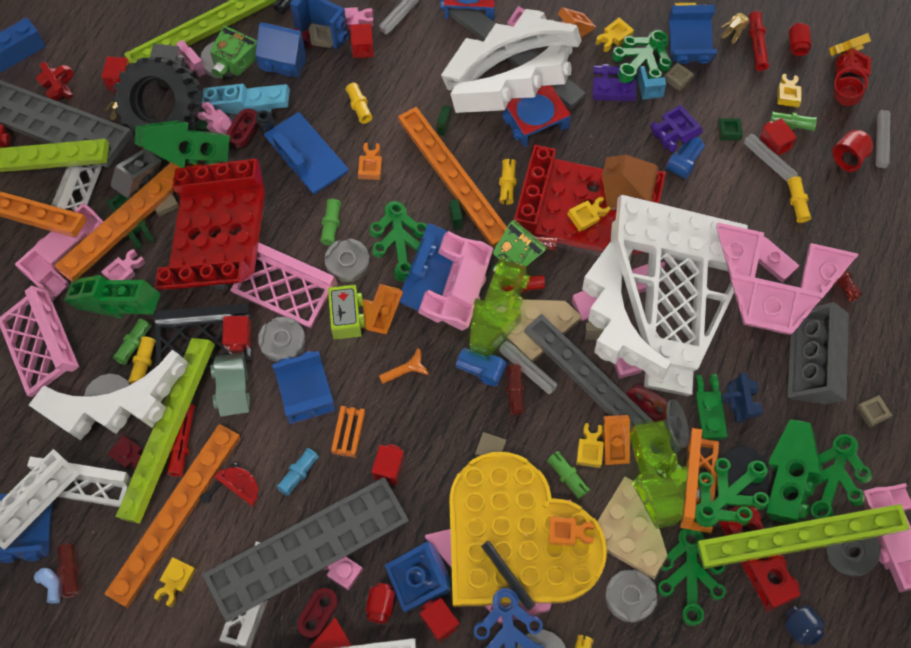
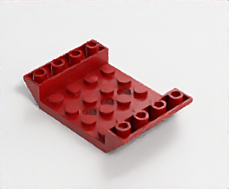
[514,144,666,255]
[154,158,265,290]

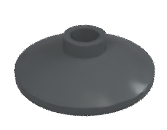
[663,399,689,448]
[827,537,880,577]

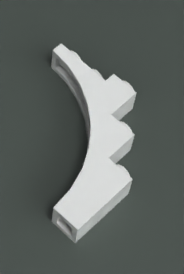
[441,9,582,91]
[451,45,572,113]
[582,243,671,381]
[29,350,189,440]

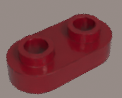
[226,108,259,148]
[626,385,668,424]
[297,588,338,639]

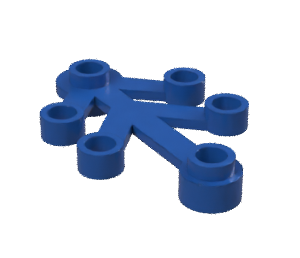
[474,588,544,648]

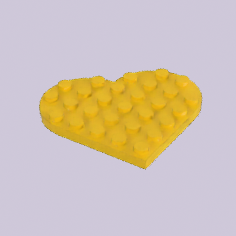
[450,452,607,607]

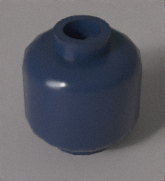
[784,605,825,646]

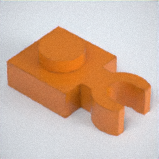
[358,143,382,180]
[548,516,594,546]

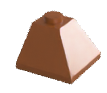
[602,155,658,210]

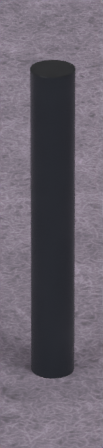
[481,541,536,611]

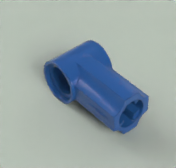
[665,136,705,179]
[456,348,507,386]

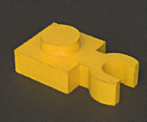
[596,18,634,52]
[829,33,871,56]
[777,74,801,108]
[567,197,611,232]
[576,423,604,468]
[154,557,196,608]

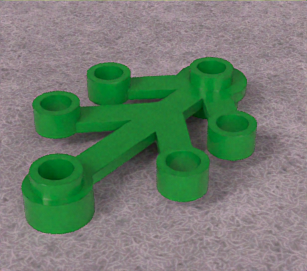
[612,30,672,83]
[369,201,427,282]
[811,434,872,520]
[695,458,769,527]
[657,528,726,627]

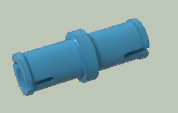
[276,448,319,496]

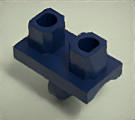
[721,373,763,423]

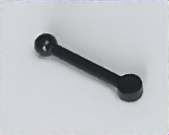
[200,462,239,504]

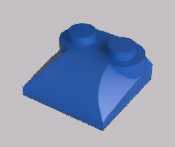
[385,542,451,613]

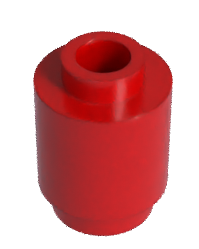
[788,23,812,56]
[365,583,395,624]

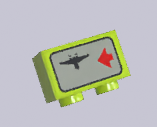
[328,285,365,339]

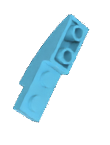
[201,84,290,114]

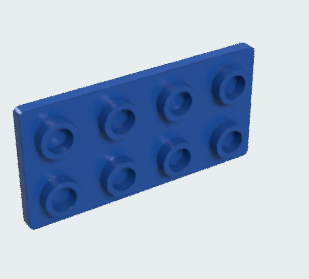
[264,112,349,194]
[399,223,453,311]

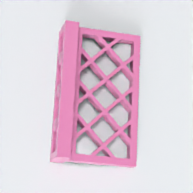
[230,242,338,329]
[0,286,79,397]

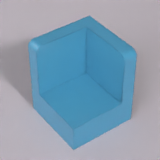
[637,66,666,100]

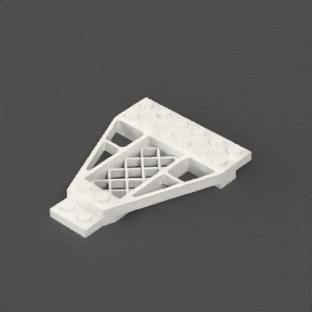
[610,195,748,396]

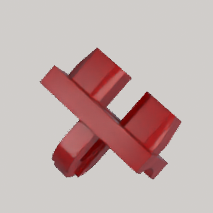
[36,61,74,101]

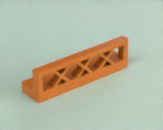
[680,428,719,533]

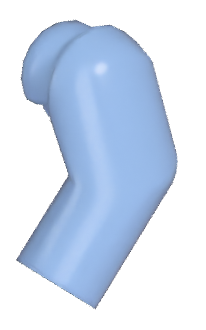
[34,568,61,603]

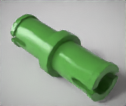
[770,111,817,131]
[320,199,341,246]
[113,319,152,365]
[547,451,591,500]

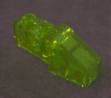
[469,259,530,356]
[630,421,687,529]

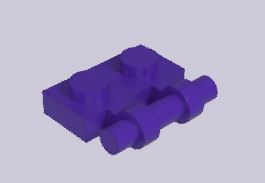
[593,64,636,101]
[650,105,703,152]

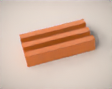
[331,406,365,458]

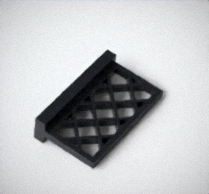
[153,304,252,366]

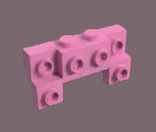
[15,203,103,301]
[418,231,493,331]
[859,483,911,593]

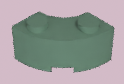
[210,352,250,417]

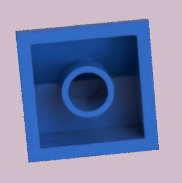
[255,22,306,78]

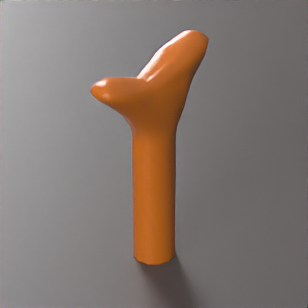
[379,348,428,384]

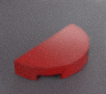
[213,467,259,507]

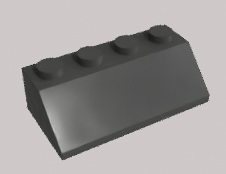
[788,302,849,404]

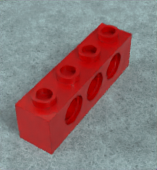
[718,506,801,612]

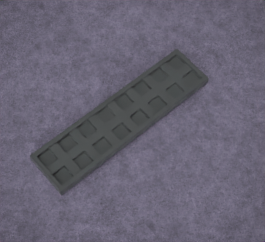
[0,80,133,168]
[201,477,409,623]

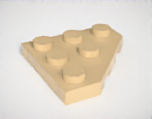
[483,299,582,362]
[597,477,667,580]

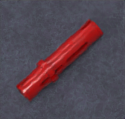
[748,11,769,71]
[167,404,195,477]

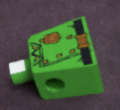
[210,26,257,78]
[492,220,547,277]

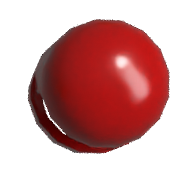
[833,66,868,107]
[832,130,873,172]

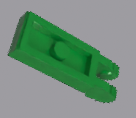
[695,374,727,440]

